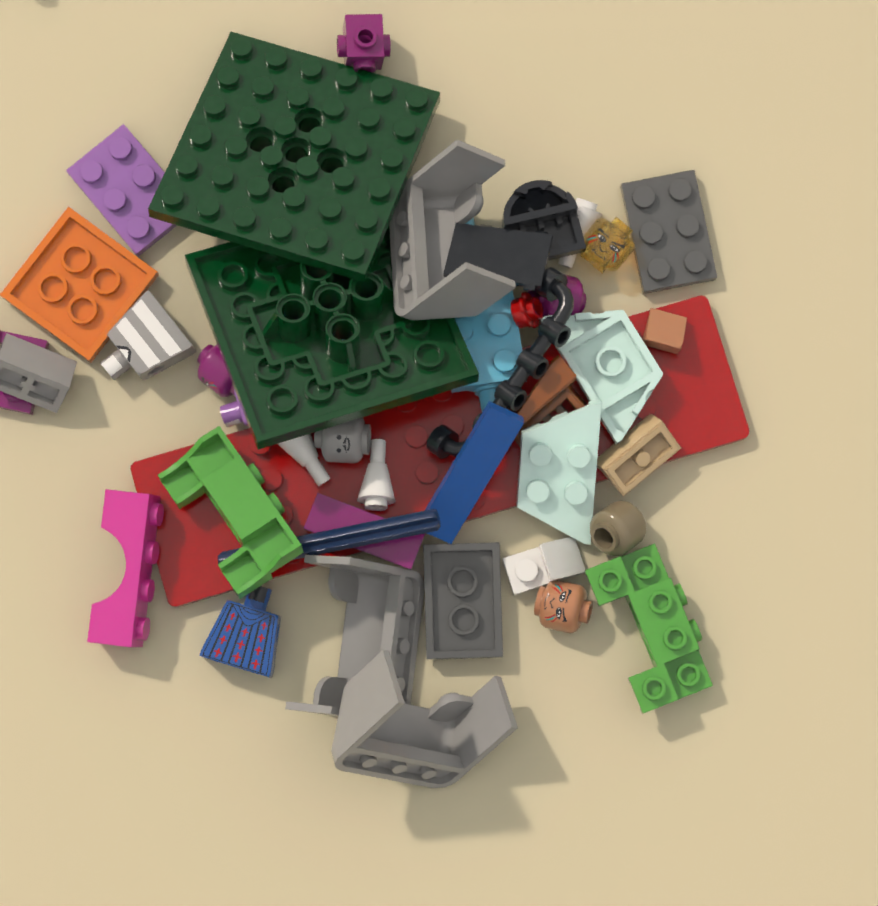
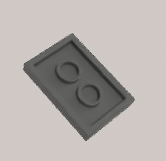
[620,170,717,294]
[423,542,503,660]

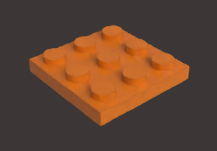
[0,207,159,363]

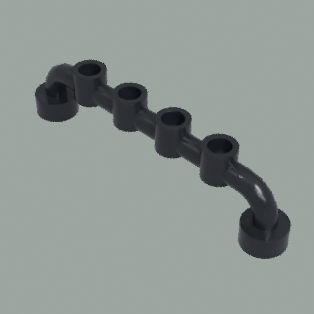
[427,267,574,459]

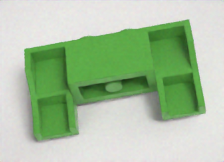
[158,426,304,599]
[584,543,713,714]

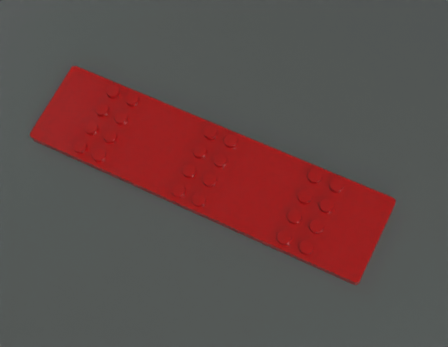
[130,295,749,607]

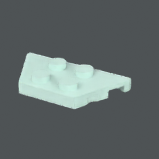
[540,310,663,445]
[516,399,602,545]

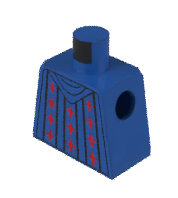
[199,586,281,678]

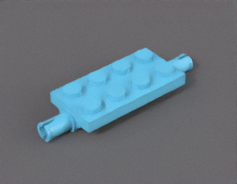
[451,217,527,412]

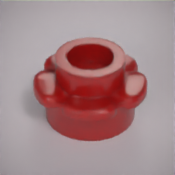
[511,292,544,329]

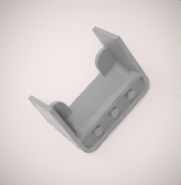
[389,140,516,321]
[285,555,424,716]
[331,650,518,788]

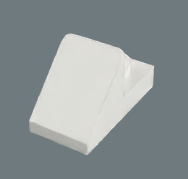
[502,537,585,595]

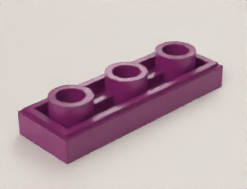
[304,493,425,570]

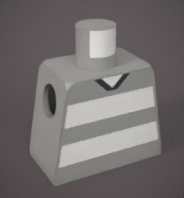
[100,290,196,380]

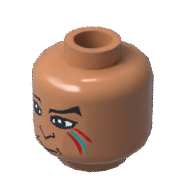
[534,580,593,633]

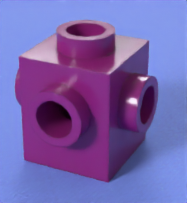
[337,14,391,73]

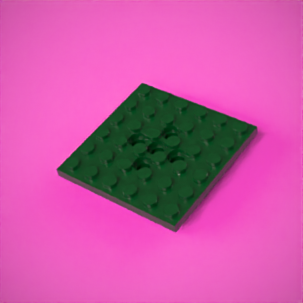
[148,32,440,282]
[185,226,479,450]

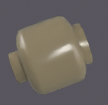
[590,500,646,556]

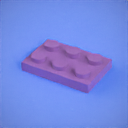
[66,124,177,257]

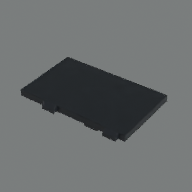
[443,223,553,291]

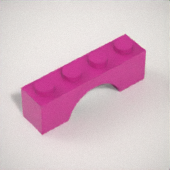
[87,489,164,647]

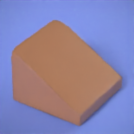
[642,308,687,354]

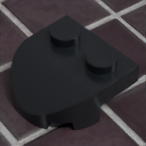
[502,180,586,261]

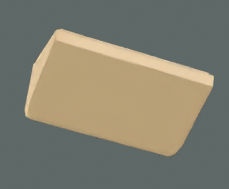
[597,414,681,497]

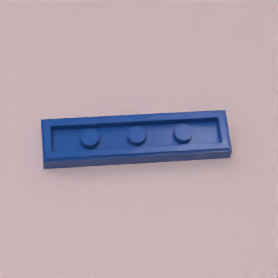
[424,401,524,544]

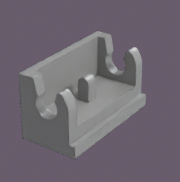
[0,333,77,413]

